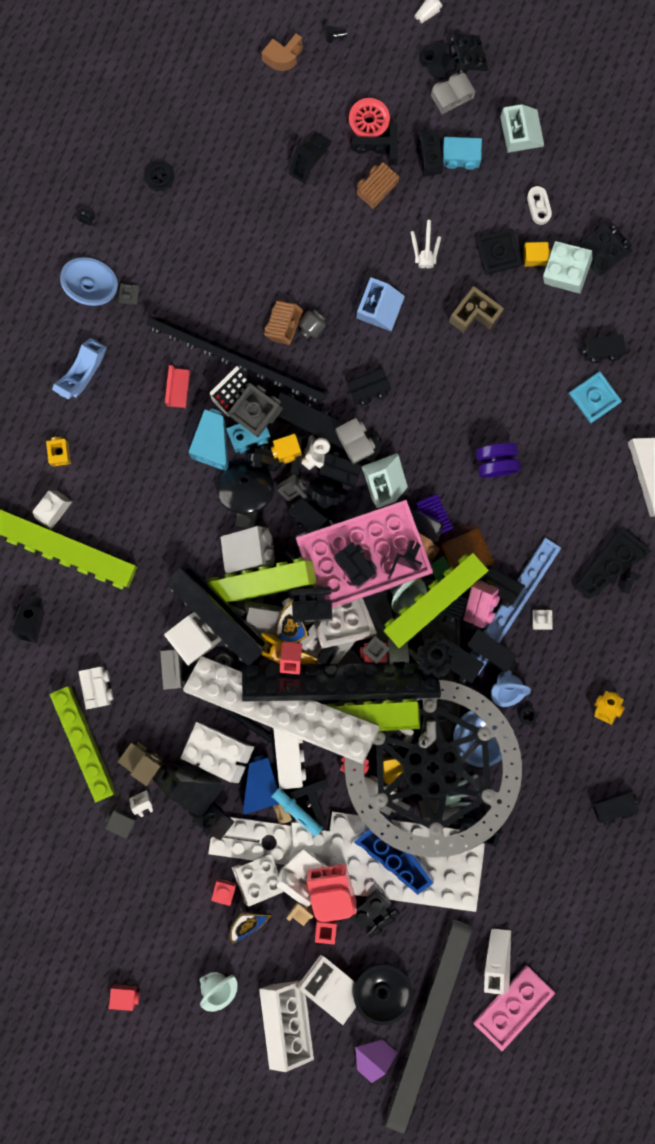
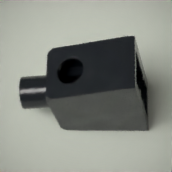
[12,596,45,644]

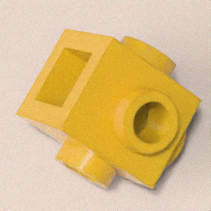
[594,691,625,725]

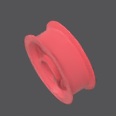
[349,98,390,137]

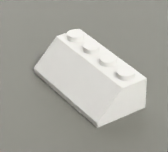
[259,980,314,1072]

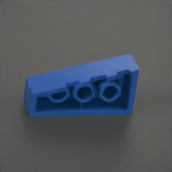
[354,814,434,895]

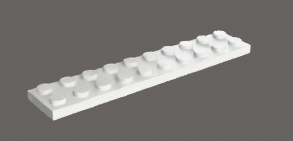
[183,656,379,764]

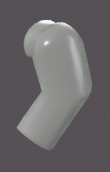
[418,719,436,748]

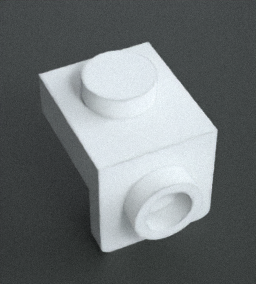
[292,819,313,847]

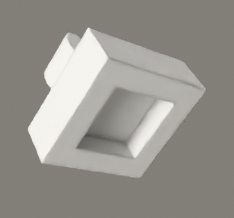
[532,610,553,630]
[129,790,153,817]

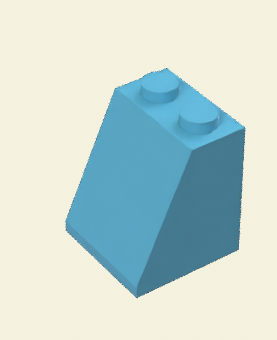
[188,409,229,471]

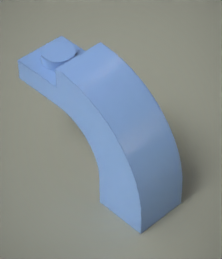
[52,338,107,399]

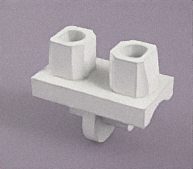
[302,435,330,470]

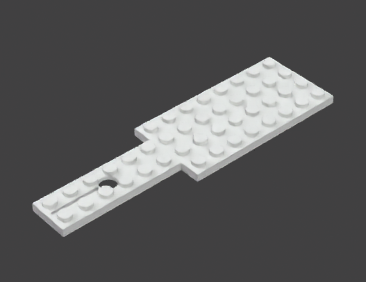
[208,811,485,912]

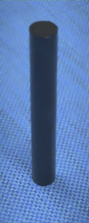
[222,708,274,743]

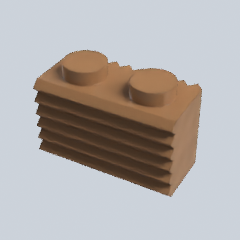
[357,162,399,209]
[264,300,303,345]

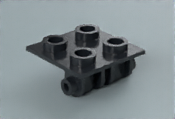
[449,33,489,74]

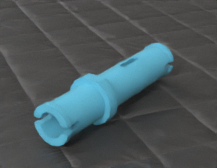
[271,787,323,837]

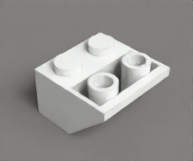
[164,612,222,665]

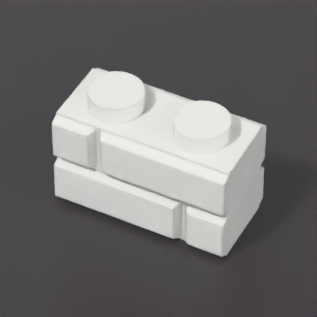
[79,667,114,710]

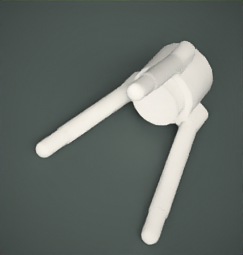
[411,220,441,268]

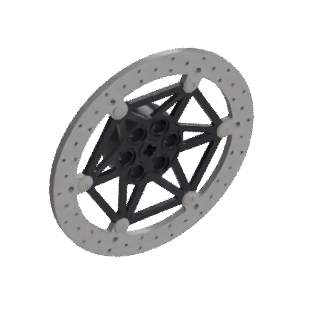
[345,680,522,858]

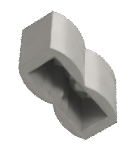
[431,73,476,114]
[335,418,375,464]

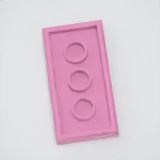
[473,965,555,1051]

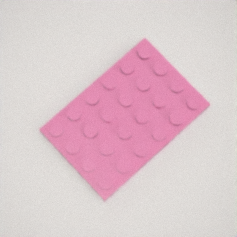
[296,500,433,608]

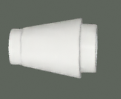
[414,0,442,24]

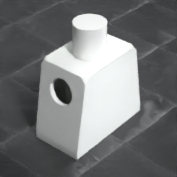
[32,490,72,530]

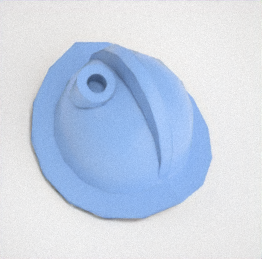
[491,670,531,707]

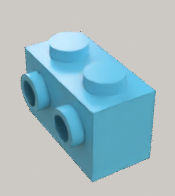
[442,137,482,170]
[227,424,271,454]

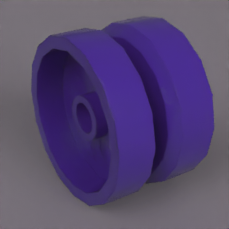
[476,443,521,478]

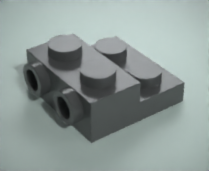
[227,384,283,438]

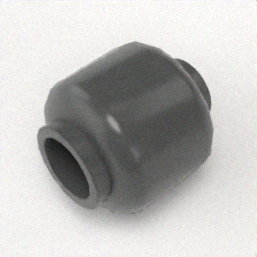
[298,309,326,338]

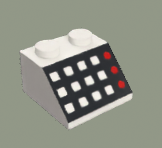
[210,366,253,416]

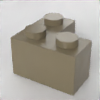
[449,286,504,333]
[118,741,164,786]

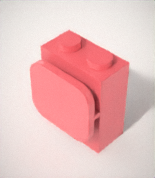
[307,864,357,922]

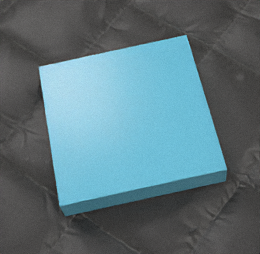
[569,371,622,424]

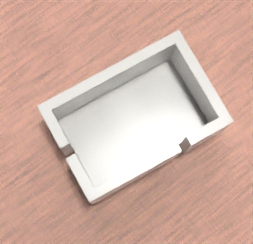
[181,722,254,783]

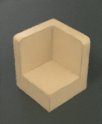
[286,901,314,926]

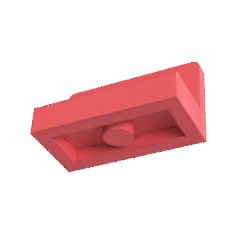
[165,365,190,408]

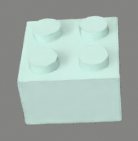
[543,241,593,294]

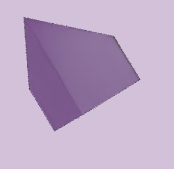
[355,1039,397,1083]

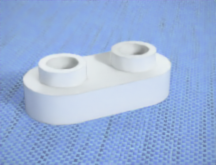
[527,186,552,225]

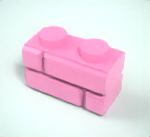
[463,580,500,628]

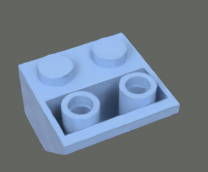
[356,277,405,331]

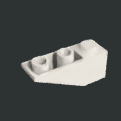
[484,929,511,995]

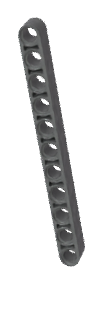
[384,919,472,1134]

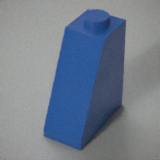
[243,754,279,815]

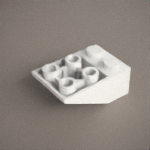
[296,955,356,1025]

